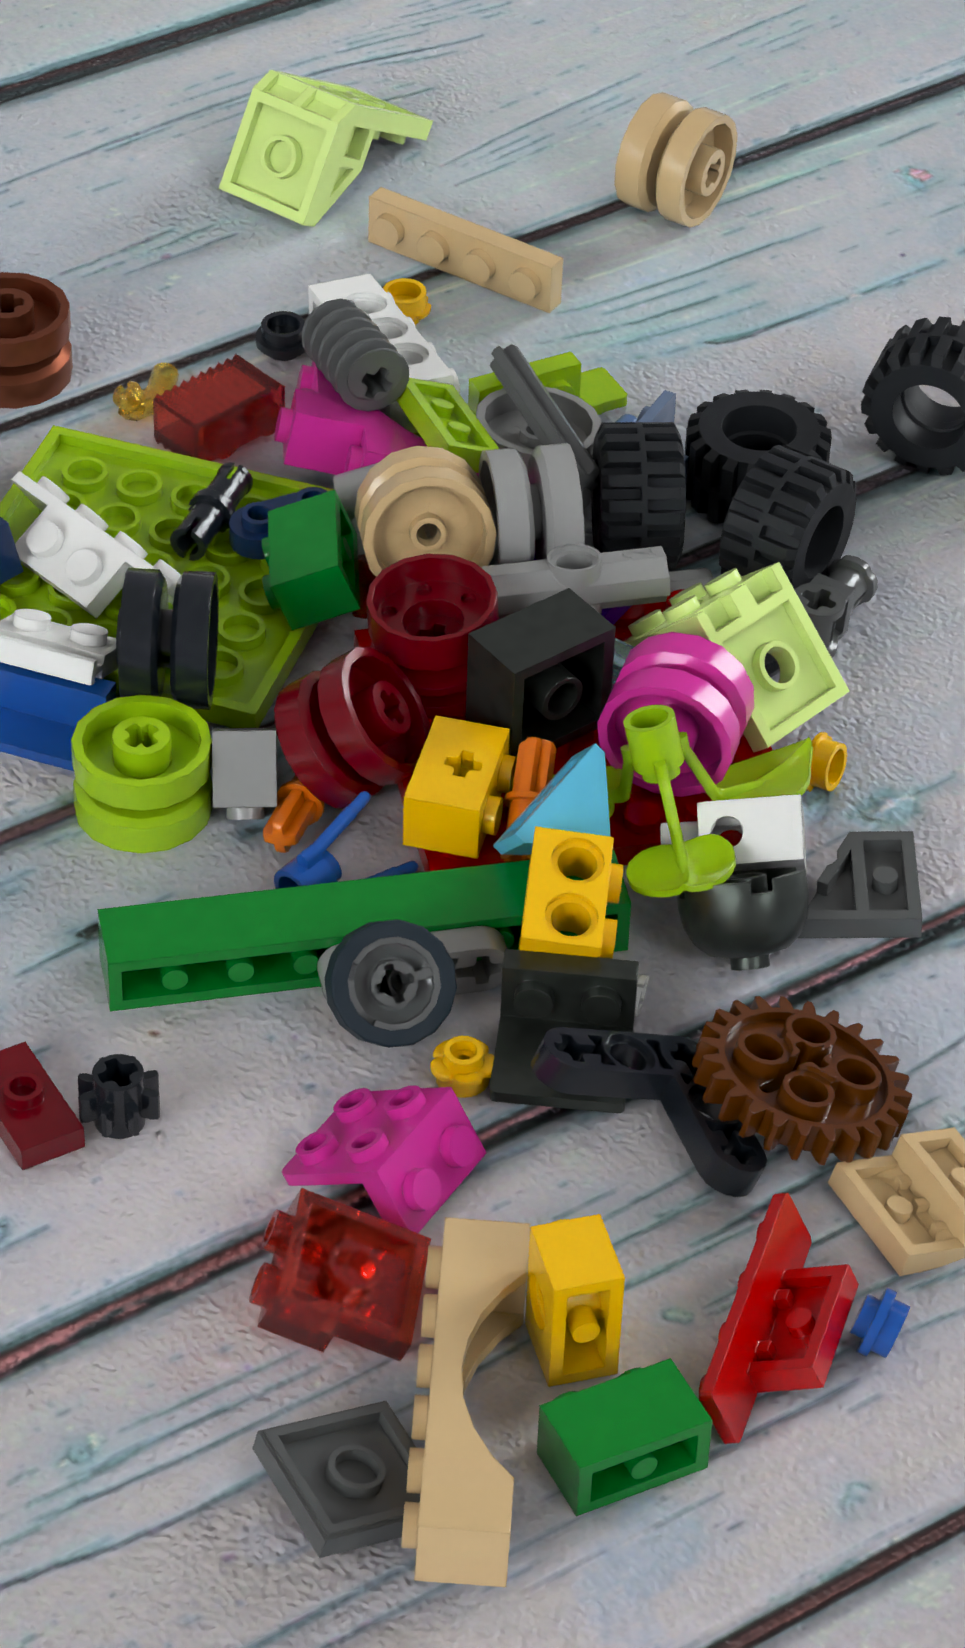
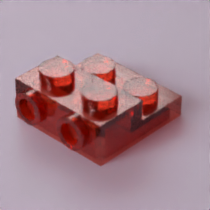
[249,1188,431,1361]

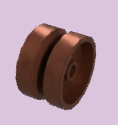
[0,272,73,409]

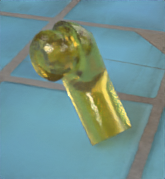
[113,362,179,421]

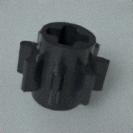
[78,1054,160,1139]

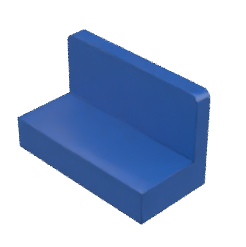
[0,662,117,771]

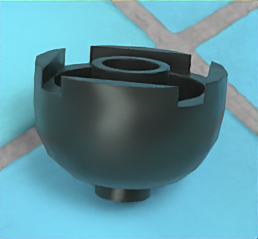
[677,867,809,971]

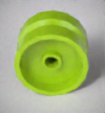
[71,695,213,854]

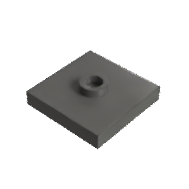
[252,1401,420,1558]

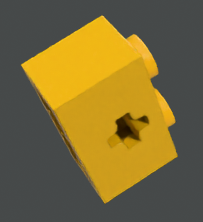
[403,715,517,859]

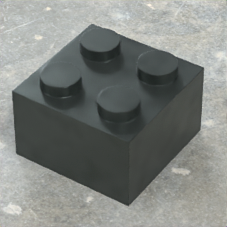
[465,588,616,756]

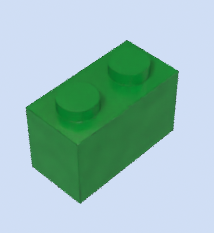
[261,489,360,631]
[537,1358,713,1516]

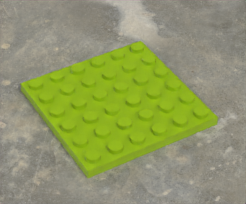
[0,425,334,728]

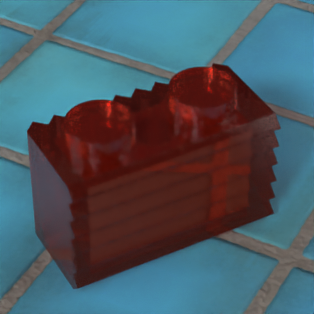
[153,354,285,461]

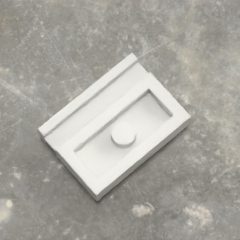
[0,609,118,686]

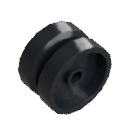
[116,568,219,710]

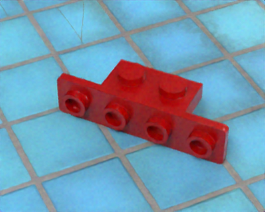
[699,1193,859,1444]

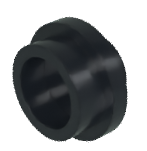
[256,311,306,361]

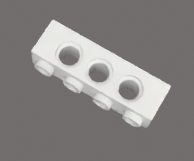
[308,274,460,433]

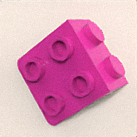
[282,1085,487,1239]

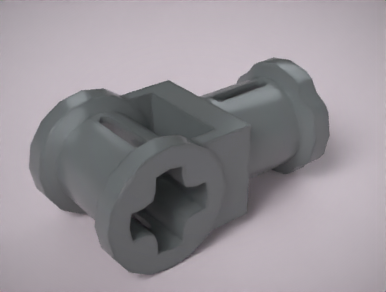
[794,555,878,658]

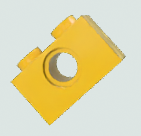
[525,1214,625,1387]

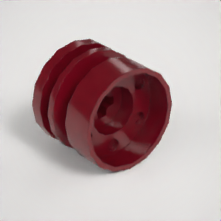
[366,554,499,719]

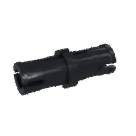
[170,462,253,561]

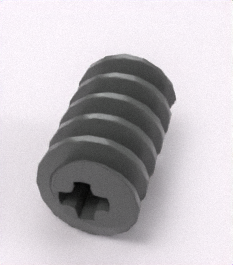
[302,298,409,412]

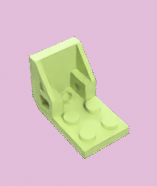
[219,70,433,227]

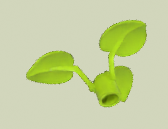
[552,705,813,897]

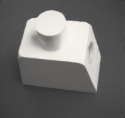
[661,794,807,875]

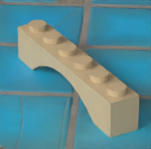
[401,1217,530,1587]

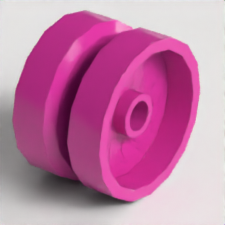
[597,632,754,797]

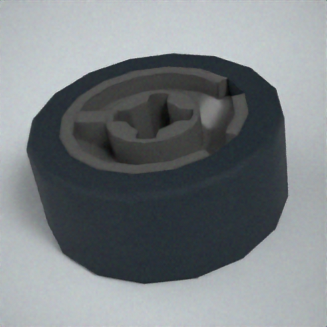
[324,920,457,1048]

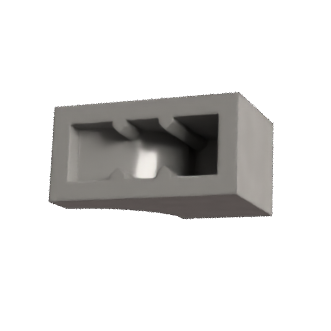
[212,727,277,820]

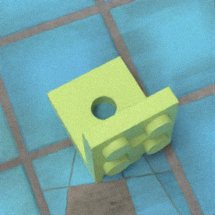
[614,562,850,752]

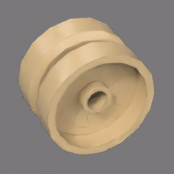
[614,92,737,228]
[354,446,497,577]

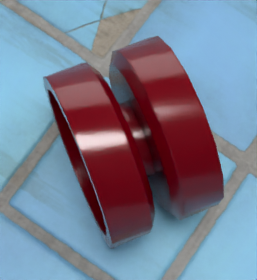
[274,647,430,808]

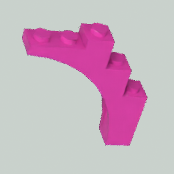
[274,361,479,477]

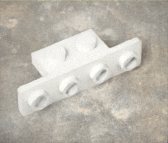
[11,471,181,619]

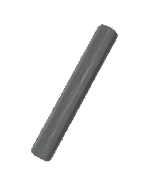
[490,344,600,491]

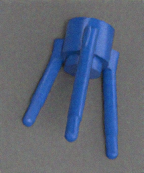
[274,791,419,889]

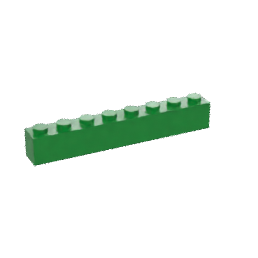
[97,850,631,1012]

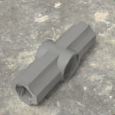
[482,544,670,619]

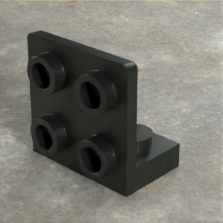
[489,949,639,1113]

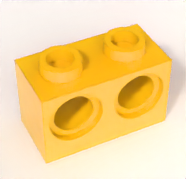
[519,826,624,959]

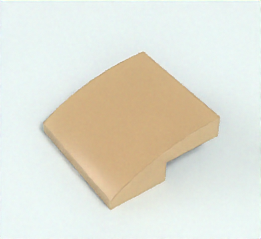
[828,1127,965,1276]

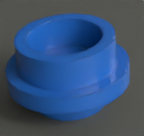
[849,1287,910,1358]

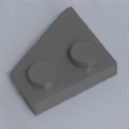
[798,831,923,938]

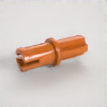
[500,737,557,862]
[263,774,325,853]

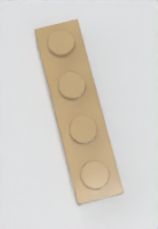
[368,187,563,313]

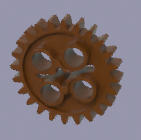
[692,996,912,1165]

